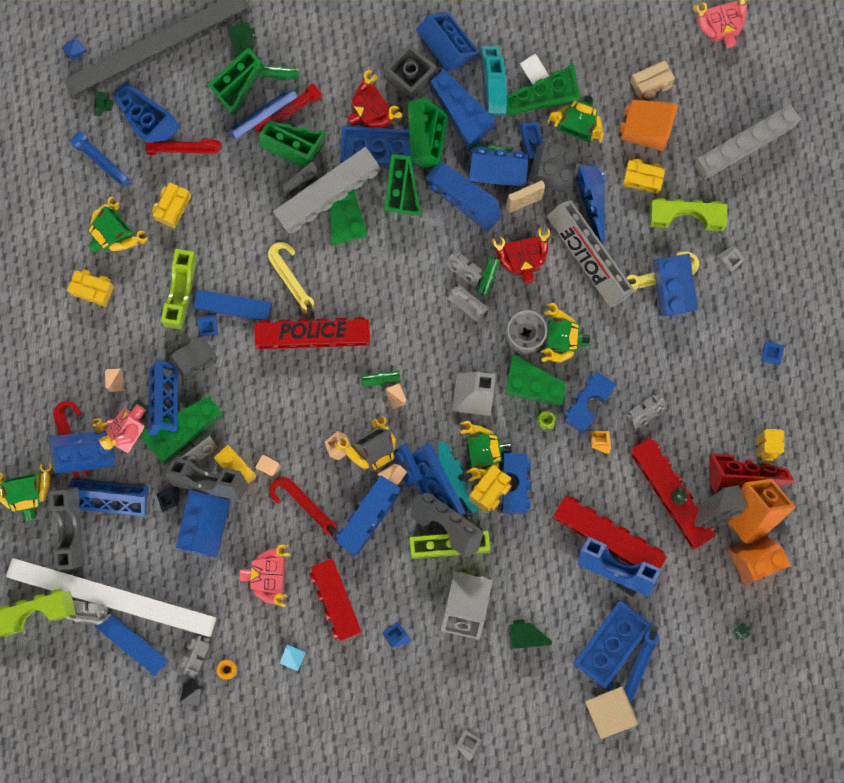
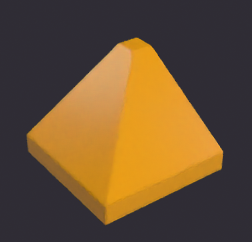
[590,431,611,454]

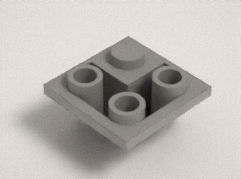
[452,372,496,416]

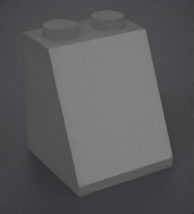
[441,572,493,640]

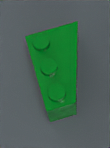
[207,47,265,116]
[408,97,448,168]
[259,121,326,168]
[383,154,422,217]
[504,354,566,406]

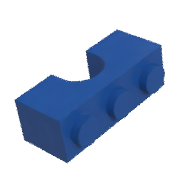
[564,372,616,434]
[502,453,531,514]

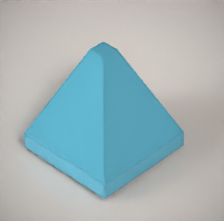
[280,645,306,671]

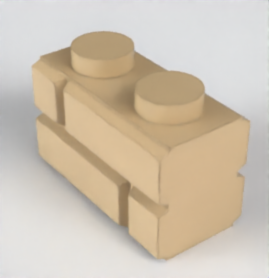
[630,60,674,99]

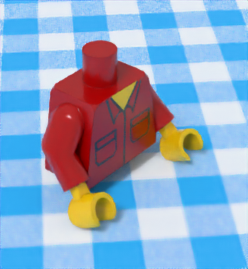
[346,70,402,128]
[492,228,550,284]

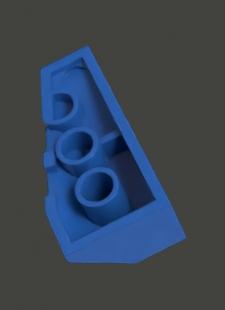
[113,82,180,143]
[575,165,606,245]

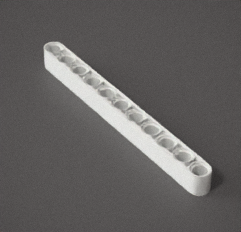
[6,558,216,637]

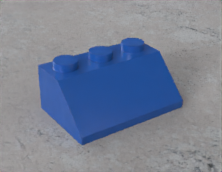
[416,12,480,72]
[469,147,528,187]
[652,253,698,316]
[48,431,115,474]
[176,490,230,558]

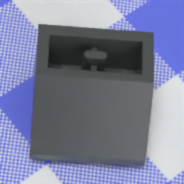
[694,486,748,529]

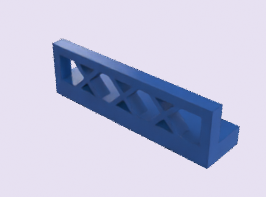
[148,360,178,436]
[68,478,149,517]

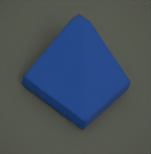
[61,37,87,62]
[197,313,218,337]
[382,622,412,648]

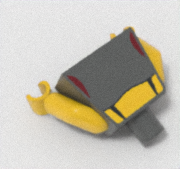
[335,416,396,477]

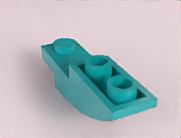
[480,46,507,115]
[438,440,479,516]

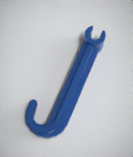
[69,130,130,186]
[607,630,659,703]

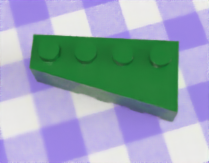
[139,396,224,465]

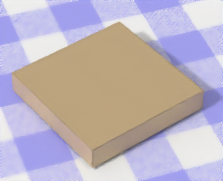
[506,180,545,213]
[585,686,638,739]

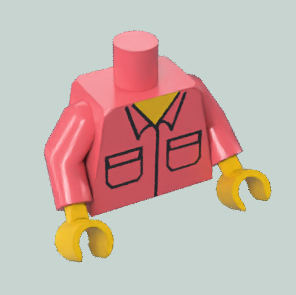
[693,0,747,48]
[92,404,146,453]
[240,545,290,607]

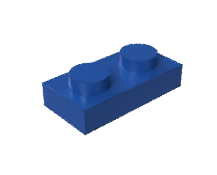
[519,122,543,161]
[394,444,423,487]

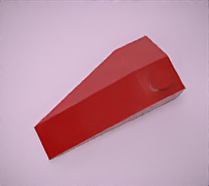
[709,453,795,494]

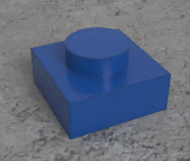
[760,341,784,365]

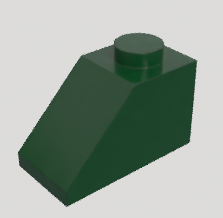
[227,22,257,58]
[509,619,552,649]

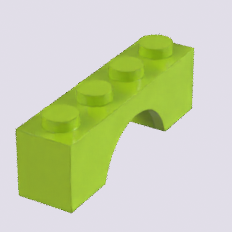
[649,198,727,231]
[161,249,197,330]
[0,589,76,637]

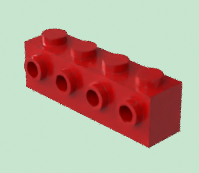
[309,558,362,642]

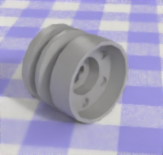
[505,310,548,355]

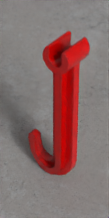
[255,83,322,133]
[145,139,222,155]
[53,401,89,479]
[269,477,339,536]

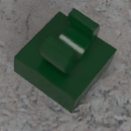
[94,91,113,116]

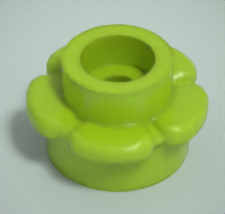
[537,411,556,429]

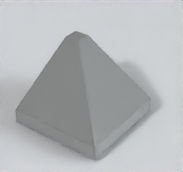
[716,246,745,272]
[456,730,482,761]

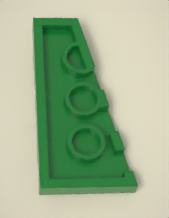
[507,63,581,116]
[329,171,368,246]

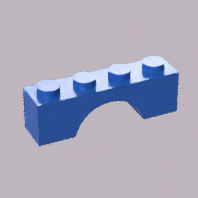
[577,537,662,597]

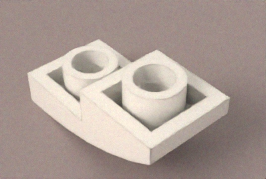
[520,54,549,84]

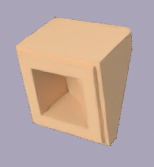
[105,369,124,392]
[386,384,406,409]
[324,431,351,460]
[255,455,281,476]
[377,464,407,486]

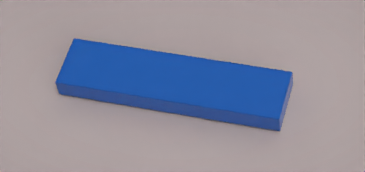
[193,290,272,321]
[94,611,168,676]

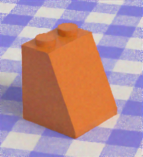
[619,100,678,151]
[728,479,796,544]
[728,536,791,585]

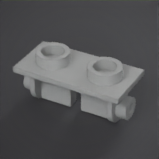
[446,252,483,287]
[447,285,488,322]
[626,395,666,430]
[177,434,218,465]
[65,600,111,625]
[179,634,210,677]

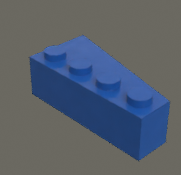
[430,70,496,151]
[426,161,502,232]
[336,475,401,557]

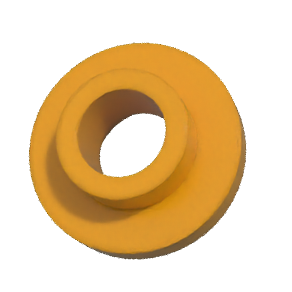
[217,660,237,680]

